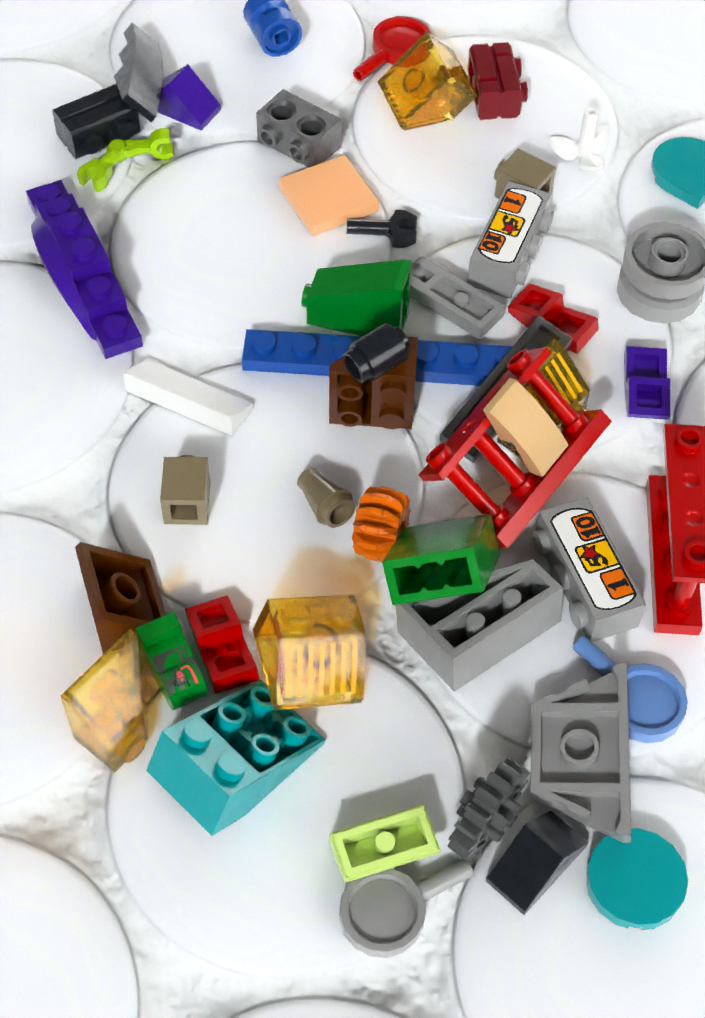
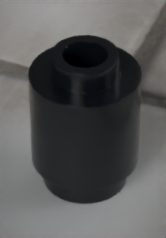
[343,323,410,383]

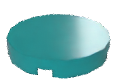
[586,828,688,930]

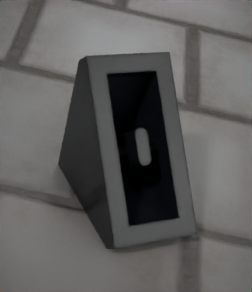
[486,810,589,915]

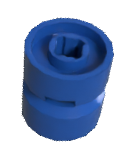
[243,0,302,57]

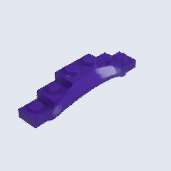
[26,180,143,359]

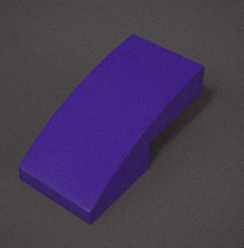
[624,346,670,420]

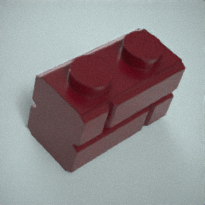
[467,42,528,120]

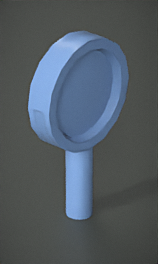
[573,636,688,743]

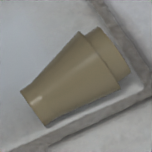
[297,468,355,528]

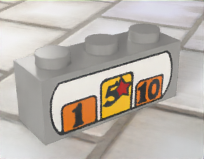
[467,181,554,299]
[532,497,646,642]

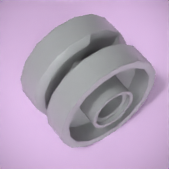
[617,222,705,323]

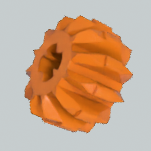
[352,486,411,562]

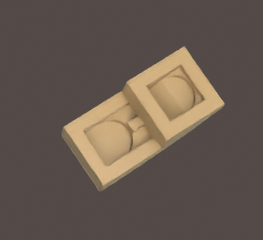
[483,378,568,477]

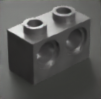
[256,89,341,168]

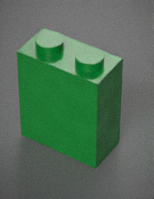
[382,513,500,605]

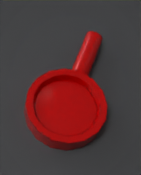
[353,16,431,81]

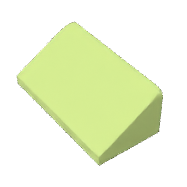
[329,804,441,883]

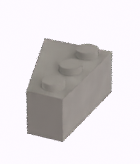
[396,559,563,692]

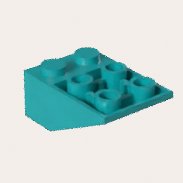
[146,680,326,836]

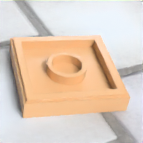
[279,155,379,236]

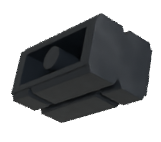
[52,84,141,160]

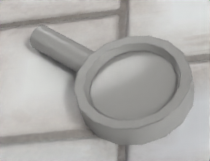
[339,858,474,958]

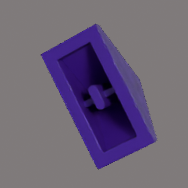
[157,64,221,131]

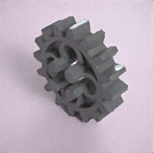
[447,757,530,862]

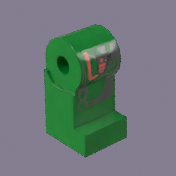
[135,612,208,710]

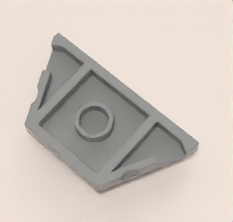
[530,663,631,843]

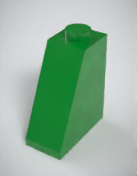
[301,259,412,336]

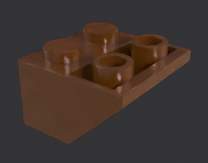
[329,337,418,429]

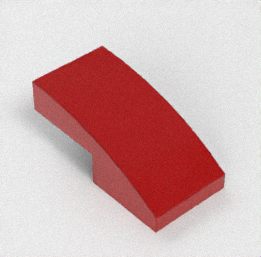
[508,283,599,354]
[185,595,260,694]

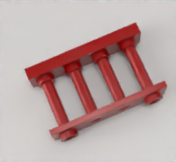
[418,347,612,549]
[646,424,705,635]

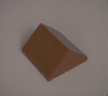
[75,542,166,655]

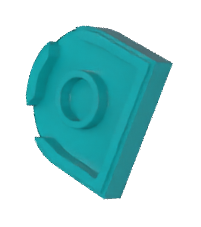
[651,137,705,209]

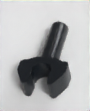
[347,210,417,248]

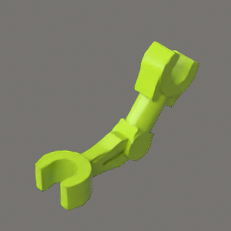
[77,128,174,192]

